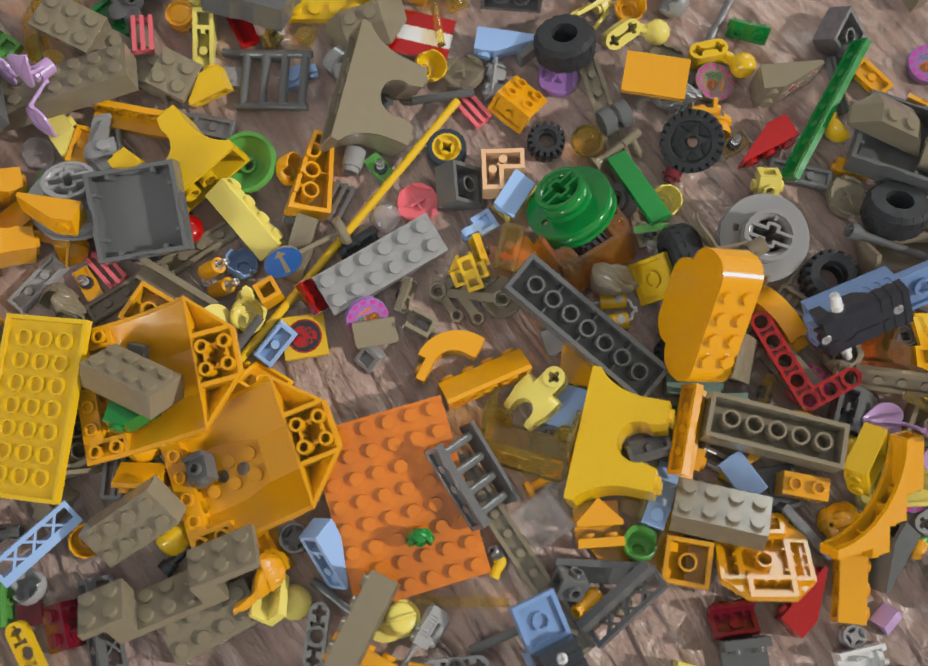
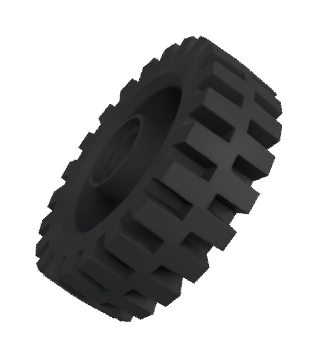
[659,109,725,173]

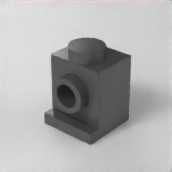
[181,449,219,489]

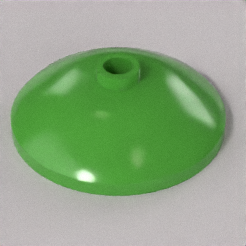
[226,131,277,194]

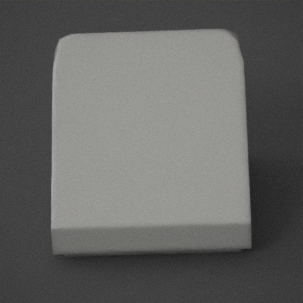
[540,328,563,356]
[353,346,386,374]

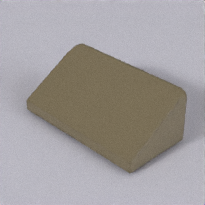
[351,316,398,349]

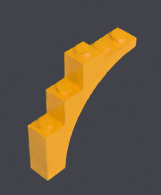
[820,430,924,560]

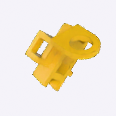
[447,251,491,293]

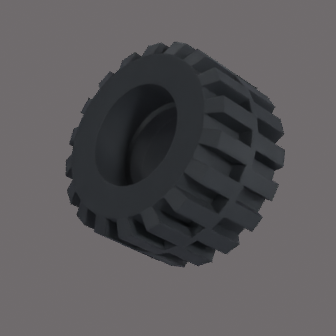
[798,249,861,298]

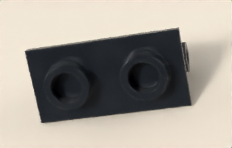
[337,226,380,260]

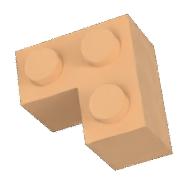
[481,148,525,199]

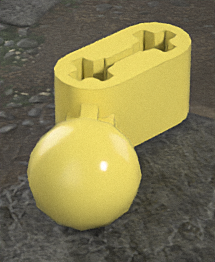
[601,17,670,50]

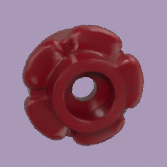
[662,167,682,185]

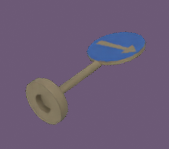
[263,216,352,278]

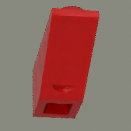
[738,114,799,170]
[774,566,828,639]

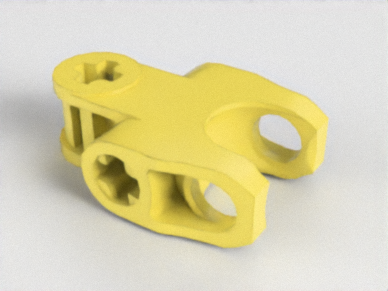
[503,366,569,432]

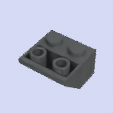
[826,383,879,437]

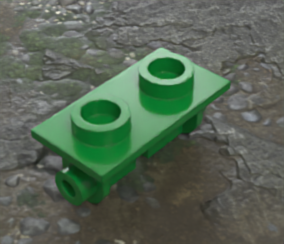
[725,17,771,46]

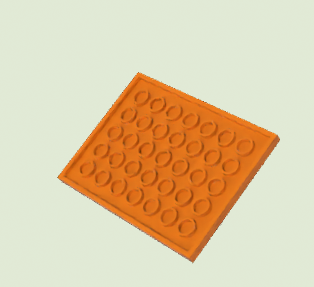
[323,395,491,602]

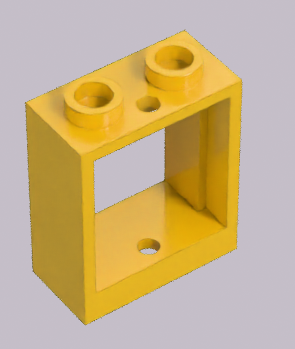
[843,422,889,497]

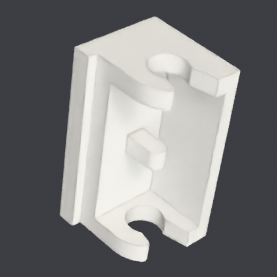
[831,642,890,666]

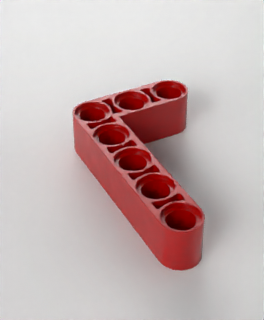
[750,312,862,411]

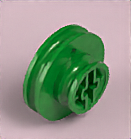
[526,166,617,249]

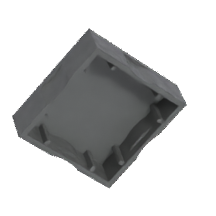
[201,0,302,32]
[843,89,928,197]
[82,159,195,264]

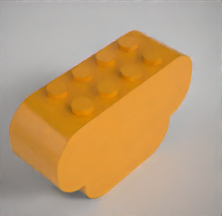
[658,247,764,383]

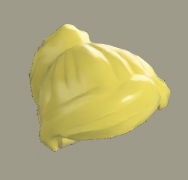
[230,285,267,334]

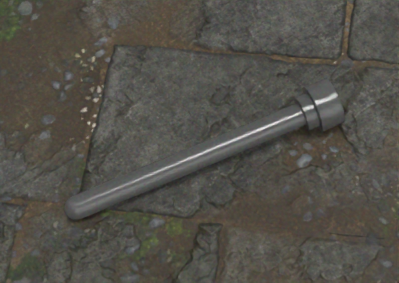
[843,222,928,261]

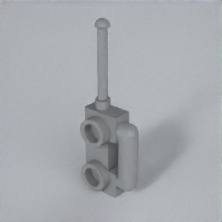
[401,603,450,666]

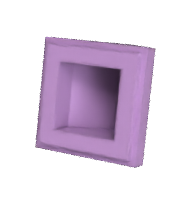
[869,602,902,636]

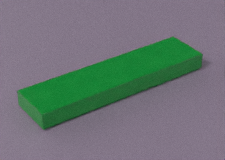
[606,150,671,226]

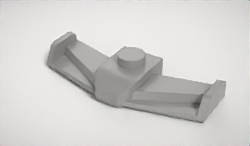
[83,113,117,172]

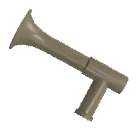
[586,127,644,171]

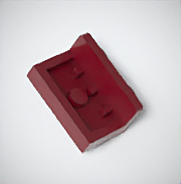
[706,598,761,641]
[41,599,87,655]

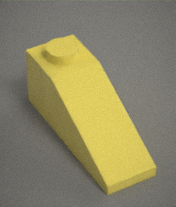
[192,7,218,71]

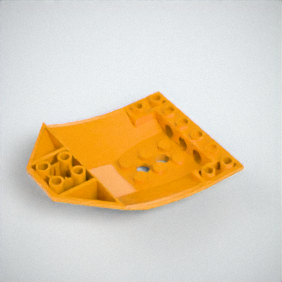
[78,294,244,467]
[160,375,343,549]

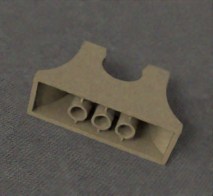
[318,19,428,157]

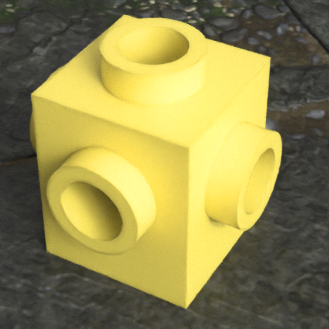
[750,167,784,196]

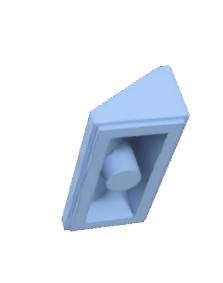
[494,169,535,219]
[253,319,298,368]
[717,451,768,494]

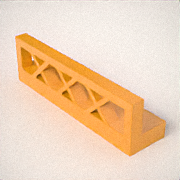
[92,100,170,141]
[667,383,707,479]

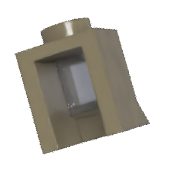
[403,306,439,341]

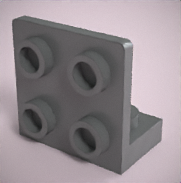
[718,635,773,666]

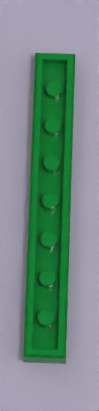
[781,37,871,181]

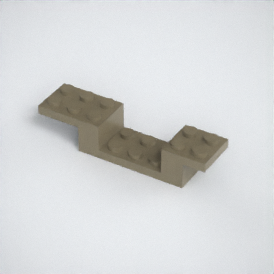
[28,0,204,104]
[78,523,261,645]

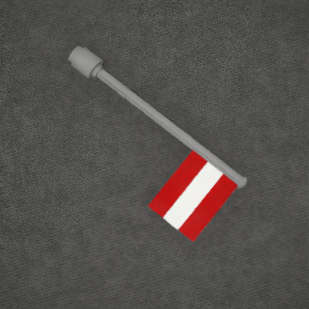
[341,9,457,177]

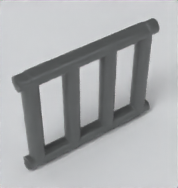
[235,50,314,111]

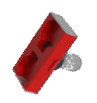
[295,278,329,316]

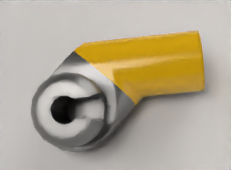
[487,545,507,580]

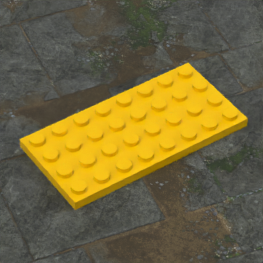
[0,313,92,505]

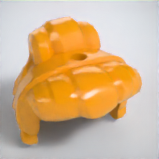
[816,501,860,539]

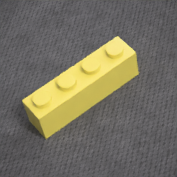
[205,178,287,261]

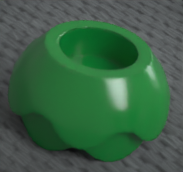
[405,528,435,547]

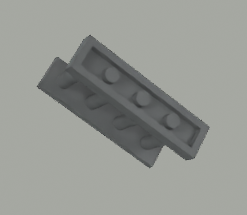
[424,421,521,531]

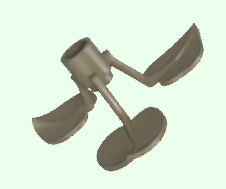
[694,212,770,289]

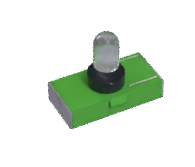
[364,152,399,183]
[630,223,669,253]

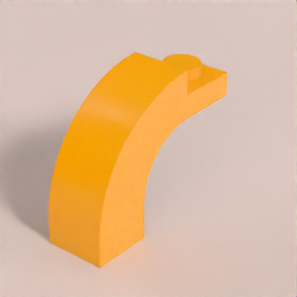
[753,286,808,353]
[414,330,485,385]

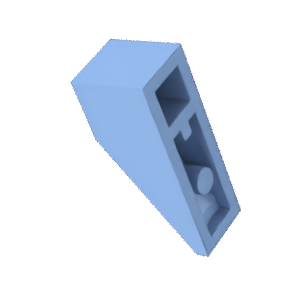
[474,26,535,61]
[637,460,679,532]
[299,518,349,590]

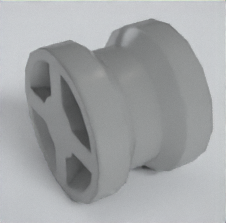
[837,624,867,649]

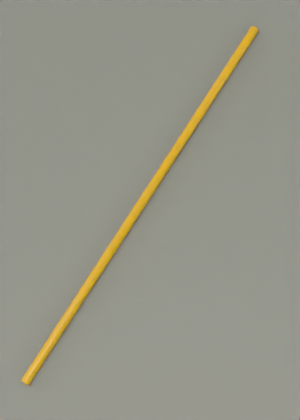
[241,98,461,364]

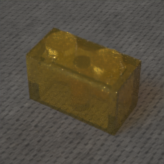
[493,222,525,273]

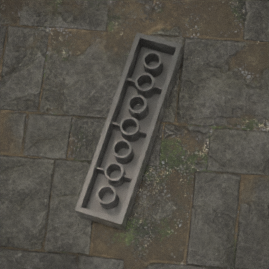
[501,253,668,397]

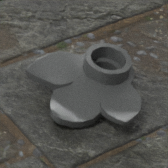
[108,0,144,29]

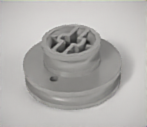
[28,161,94,241]
[715,193,809,283]

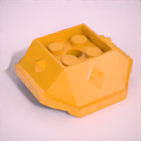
[713,513,817,602]

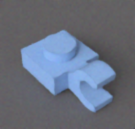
[287,64,319,92]
[460,208,499,242]

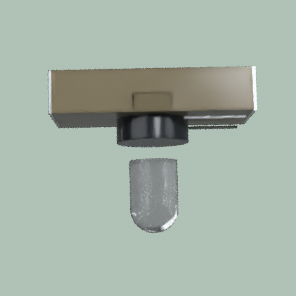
[385,277,418,317]

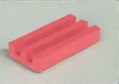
[130,14,155,55]
[450,95,492,130]
[85,251,129,290]

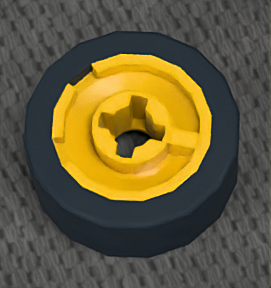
[427,129,467,167]

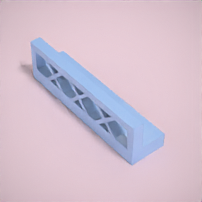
[0,500,83,588]

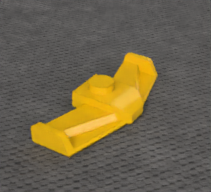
[908,313,928,399]

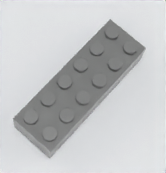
[312,213,448,318]

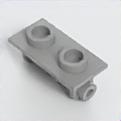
[482,57,507,102]

